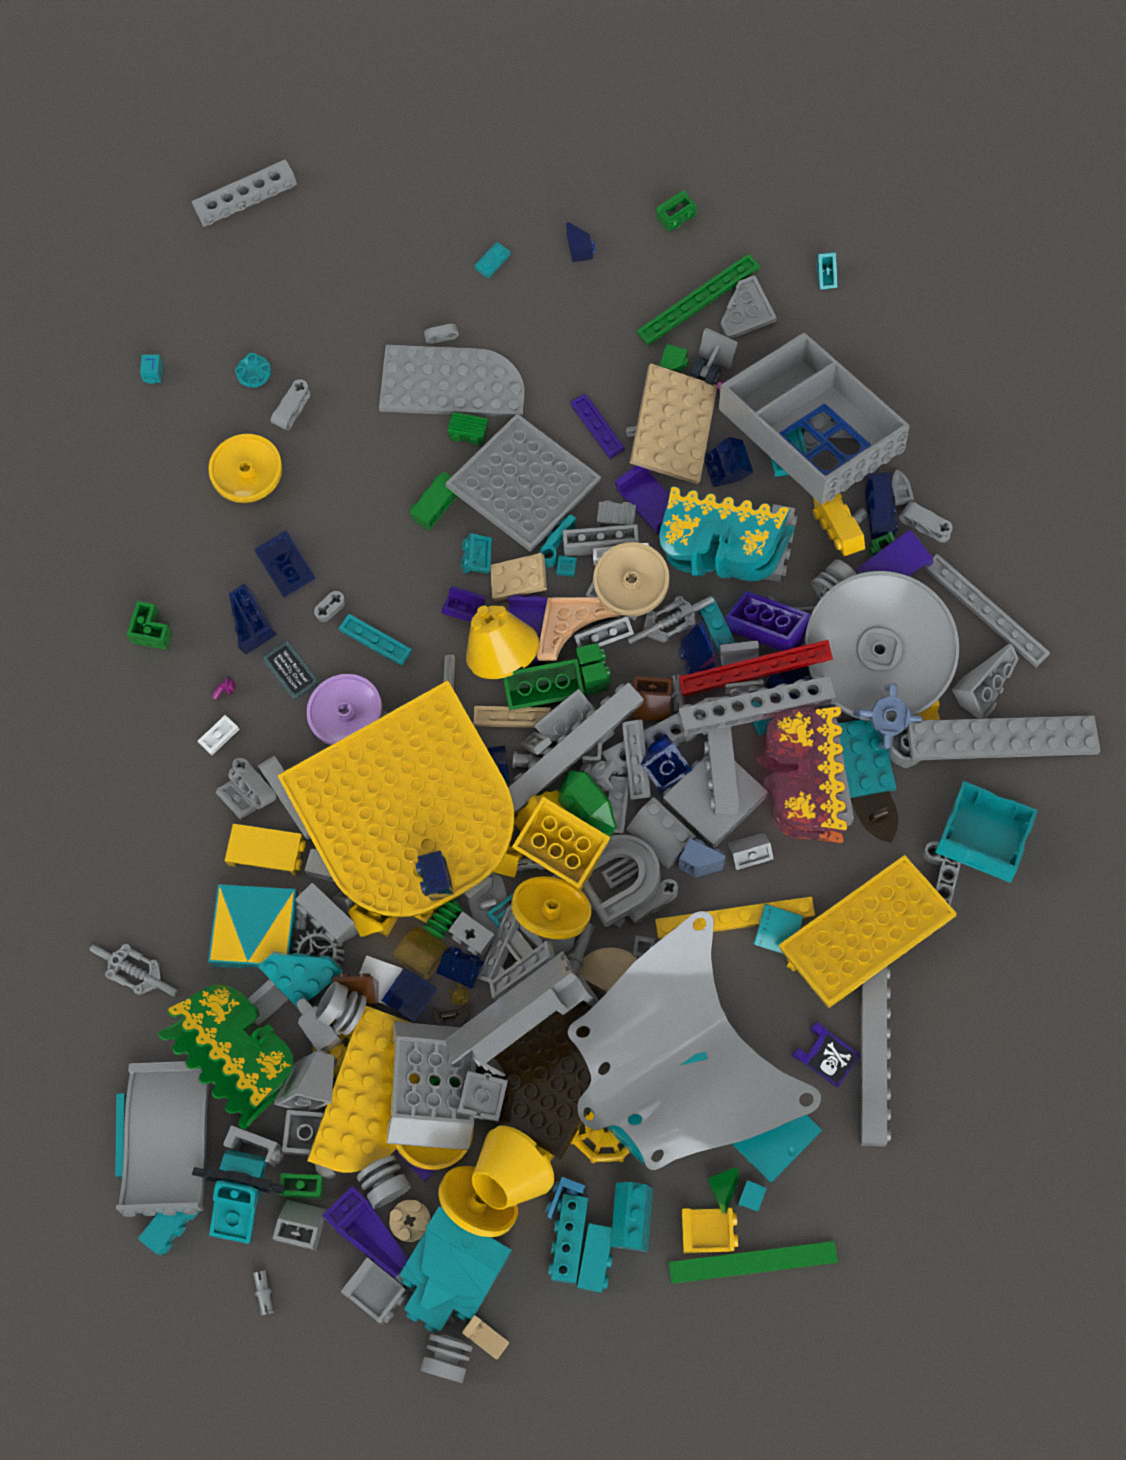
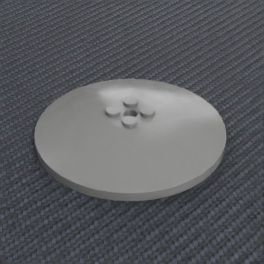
[804,571,959,722]

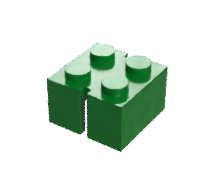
[576,643,611,696]

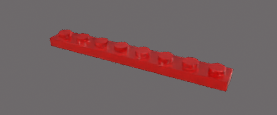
[678,640,833,697]

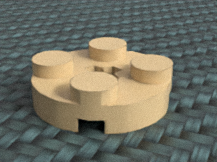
[389,1200,431,1243]

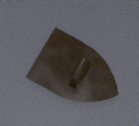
[851,791,898,843]

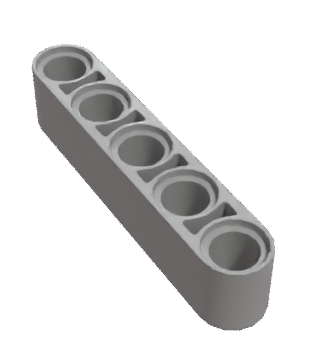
[258,755,311,841]

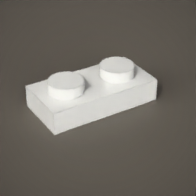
[198,715,240,755]

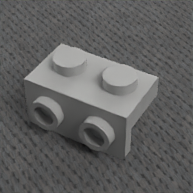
[580,760,617,791]

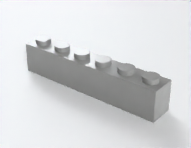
[701,697,739,815]

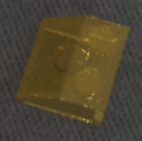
[392,926,449,980]

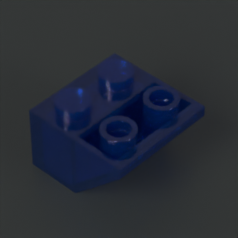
[704,437,753,487]
[381,968,438,1023]

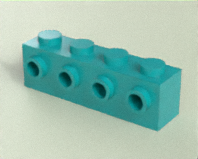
[548,1194,588,1284]

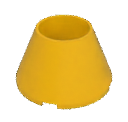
[472,1126,554,1210]

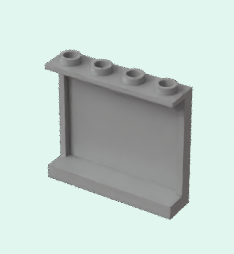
[663,753,768,849]

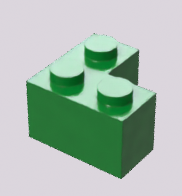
[126,601,173,650]

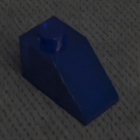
[566,222,596,262]

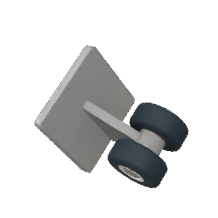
[690,328,738,386]

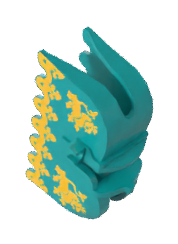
[659,486,795,582]

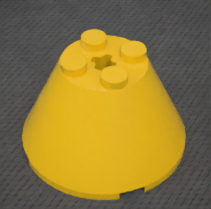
[466,606,539,679]

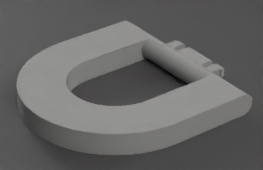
[581,835,661,927]

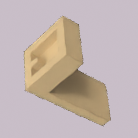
[462,1315,509,1360]

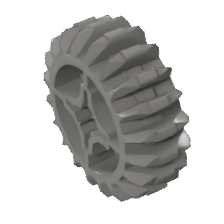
[291,928,345,968]

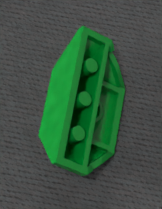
[558,770,617,837]

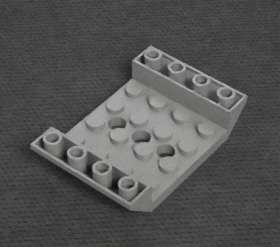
[386,1021,476,1150]

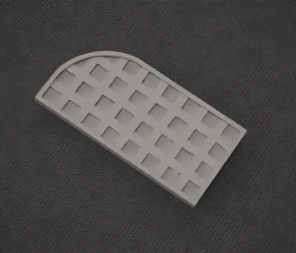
[379,345,525,418]

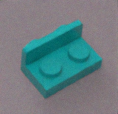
[461,533,492,574]

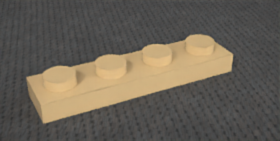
[473,706,551,728]

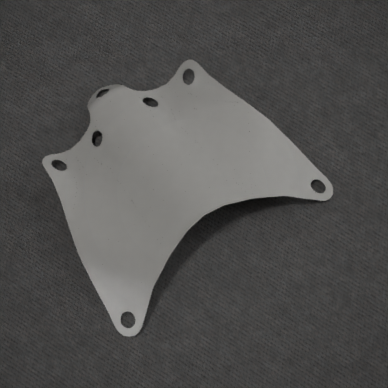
[568,911,821,1170]

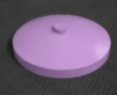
[306,674,383,746]

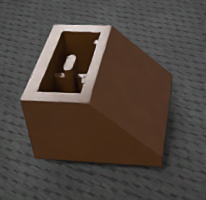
[631,676,672,722]
[333,973,379,1006]

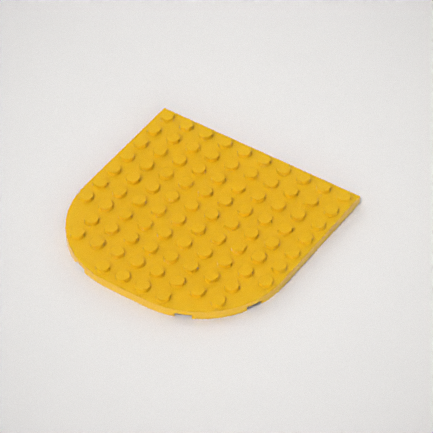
[277,680,515,917]

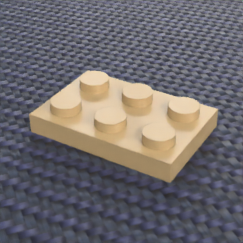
[490,553,547,602]

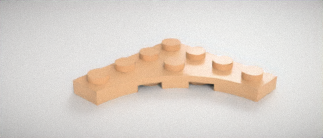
[537,597,620,661]

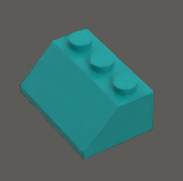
[610,1182,653,1252]

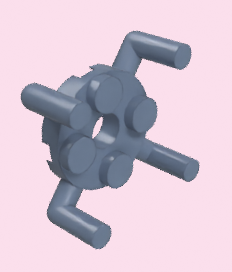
[853,683,923,749]

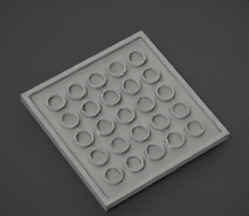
[446,414,601,552]

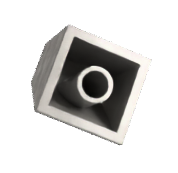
[274,1050,334,1112]

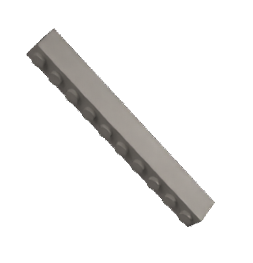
[508,682,644,817]
[860,967,891,1147]

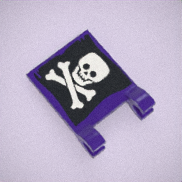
[792,1021,860,1088]

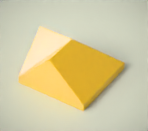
[348,904,398,937]

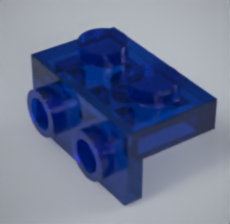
[436,947,484,989]

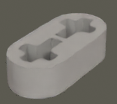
[424,324,459,344]
[314,591,345,622]

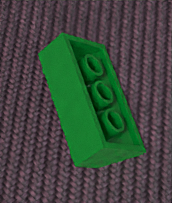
[503,659,584,710]

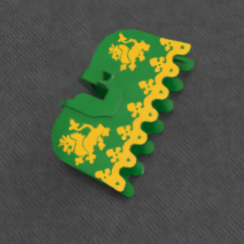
[158,984,293,1130]

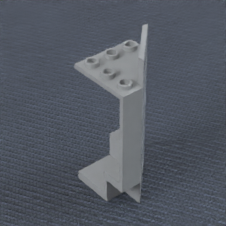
[445,951,599,1077]

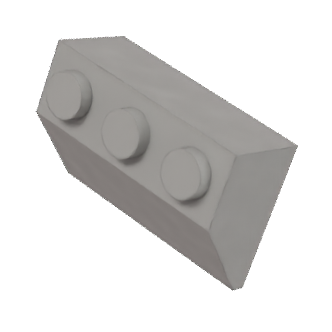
[626,797,696,869]
[295,883,358,944]

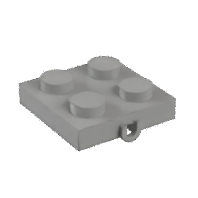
[457,1071,507,1122]

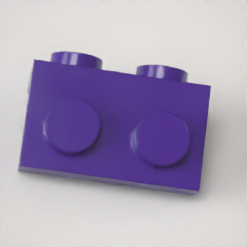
[442,586,486,622]

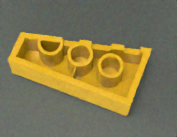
[813,493,865,556]

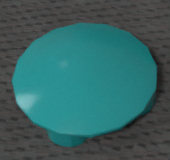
[235,353,271,388]

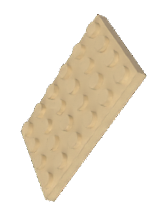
[630,364,717,485]

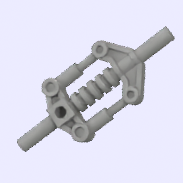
[627,596,714,644]
[90,944,178,997]

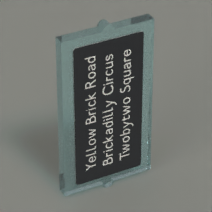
[262,641,319,700]

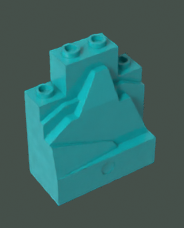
[400,1206,511,1334]

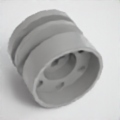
[811,559,857,599]
[315,981,367,1035]
[356,1155,411,1209]
[420,1334,473,1384]

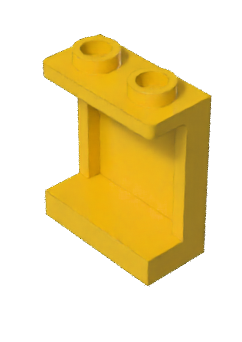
[682,1207,738,1253]

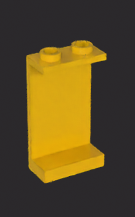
[225,824,306,876]

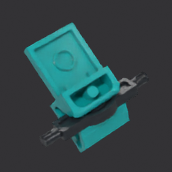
[192,1149,286,1244]

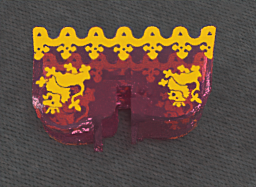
[757,706,848,844]

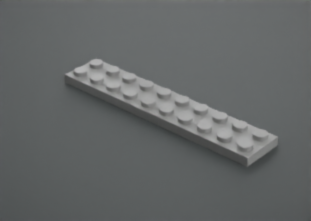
[907,716,1101,761]

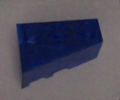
[865,472,898,541]
[229,584,277,654]

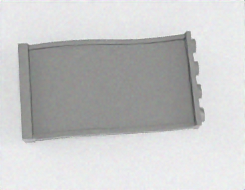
[116,1061,210,1217]

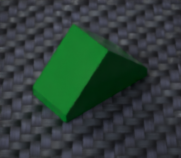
[708,1167,740,1214]

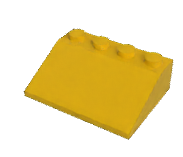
[512,797,610,890]

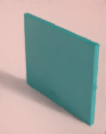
[732,1115,822,1183]

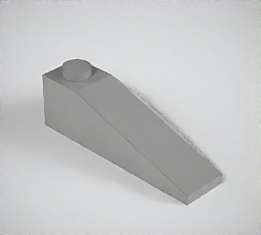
[952,644,1019,719]

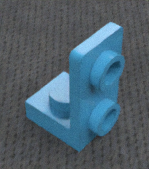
[545,1177,586,1220]

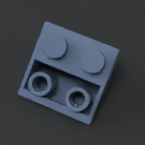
[679,838,726,878]

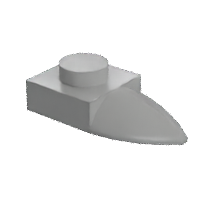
[891,470,914,506]

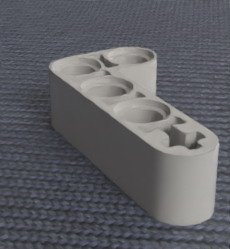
[923,841,961,906]

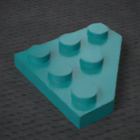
[258,951,343,1007]

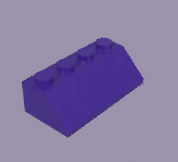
[726,591,810,651]

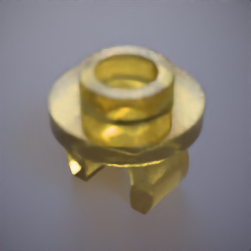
[448,983,470,1005]

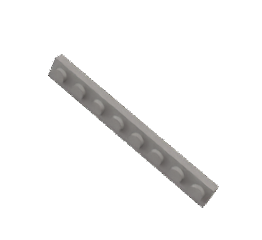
[924,554,1050,668]

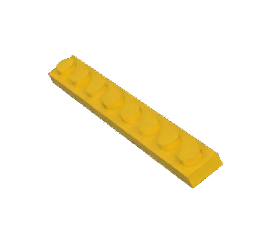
[655,896,815,940]

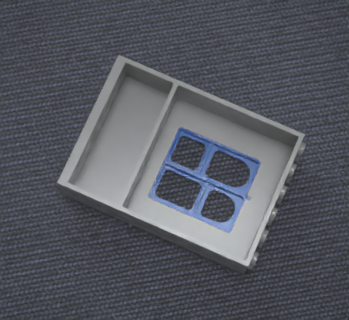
[719,333,910,505]

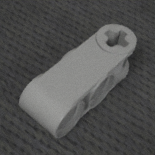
[271,379,311,431]
[899,501,953,543]
[228,758,276,809]
[629,879,678,924]

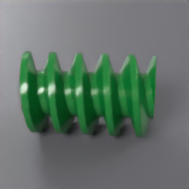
[422,899,465,939]

